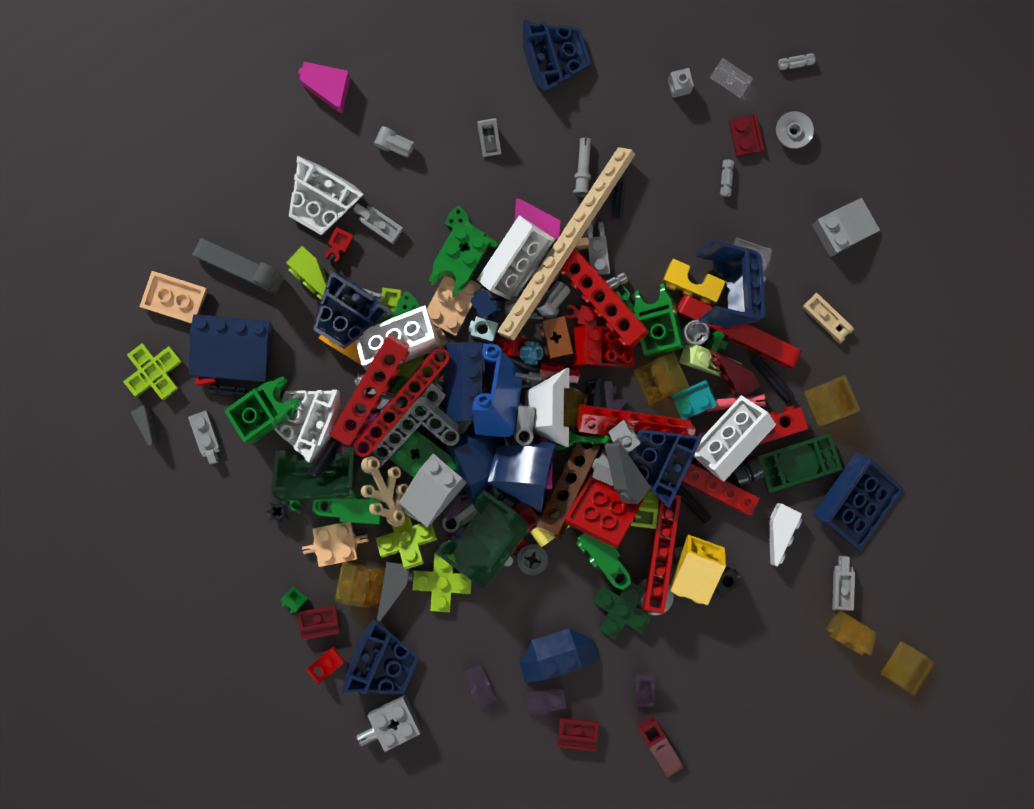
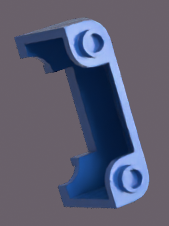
[472,343,523,437]

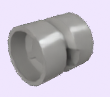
[682,320,709,346]

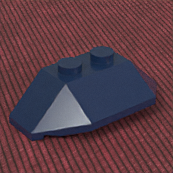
[520,628,599,683]

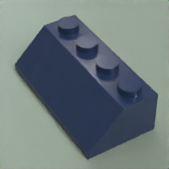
[444,342,483,422]

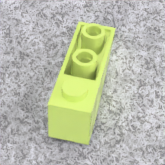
[679,345,742,376]

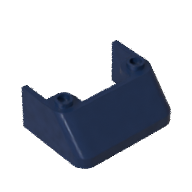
[696,240,766,328]

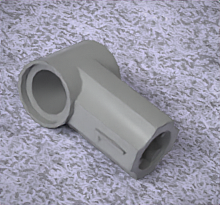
[374,126,414,158]
[536,281,570,320]
[514,405,535,446]
[442,501,479,533]

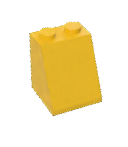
[670,534,726,605]

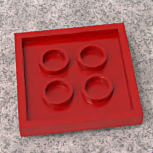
[564,474,644,549]

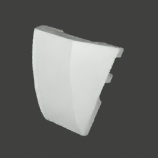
[289,156,364,235]
[525,368,569,447]
[274,390,342,463]

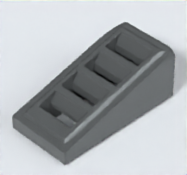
[131,405,158,446]

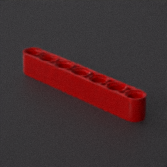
[677,295,802,369]
[354,348,449,457]

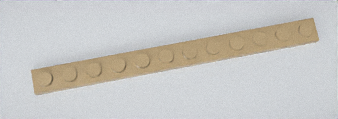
[497,147,635,341]

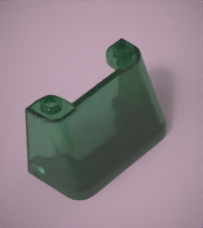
[271,447,358,502]
[435,490,529,588]

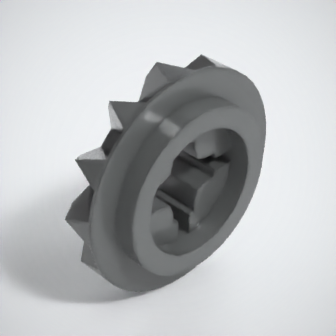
[517,544,548,575]

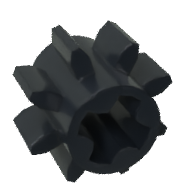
[266,499,292,524]

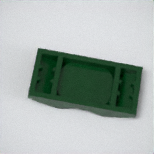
[756,433,843,493]

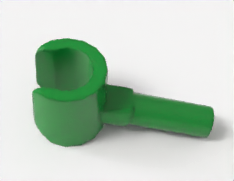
[616,287,635,313]
[280,491,306,513]

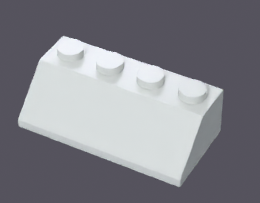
[477,215,555,301]
[356,306,441,373]
[694,395,776,482]

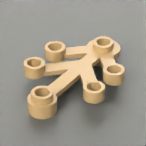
[361,456,408,527]

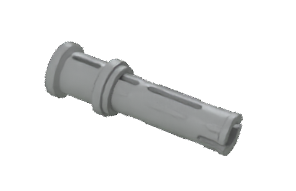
[573,138,592,197]

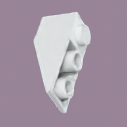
[769,503,802,567]

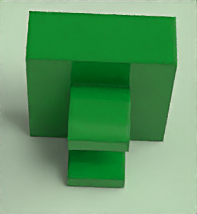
[703,331,728,352]
[280,586,308,614]

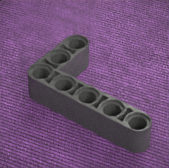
[192,238,284,294]
[361,397,461,475]

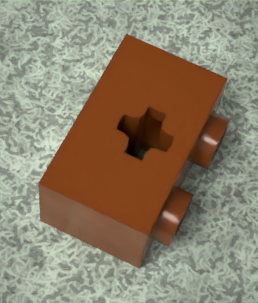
[539,316,573,360]

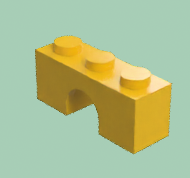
[662,259,726,306]

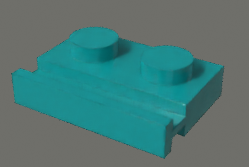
[671,380,718,419]

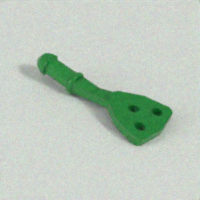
[445,205,499,249]
[378,291,420,324]
[556,429,611,450]

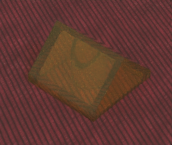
[881,642,935,696]

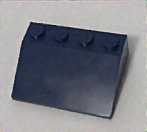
[189,314,274,383]
[812,453,904,551]

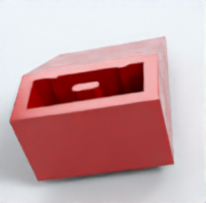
[573,325,634,368]

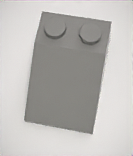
[812,198,880,257]
[399,454,467,528]

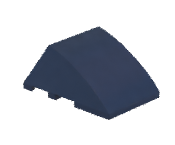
[523,19,591,91]
[312,270,393,349]
[628,429,703,508]
[442,432,505,506]
[488,440,557,513]
[342,619,419,694]

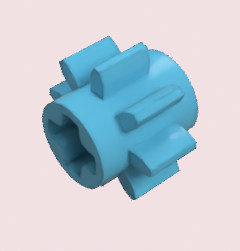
[520,341,543,365]

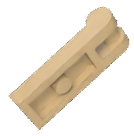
[802,293,854,344]

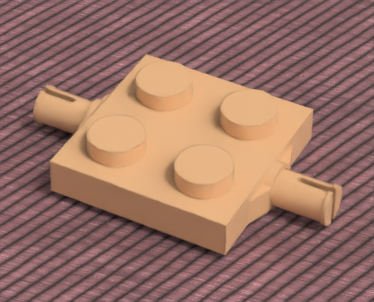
[302,522,369,567]

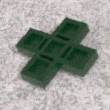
[593,580,652,639]

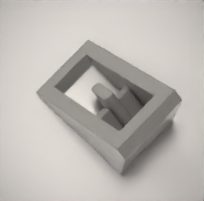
[477,118,501,157]

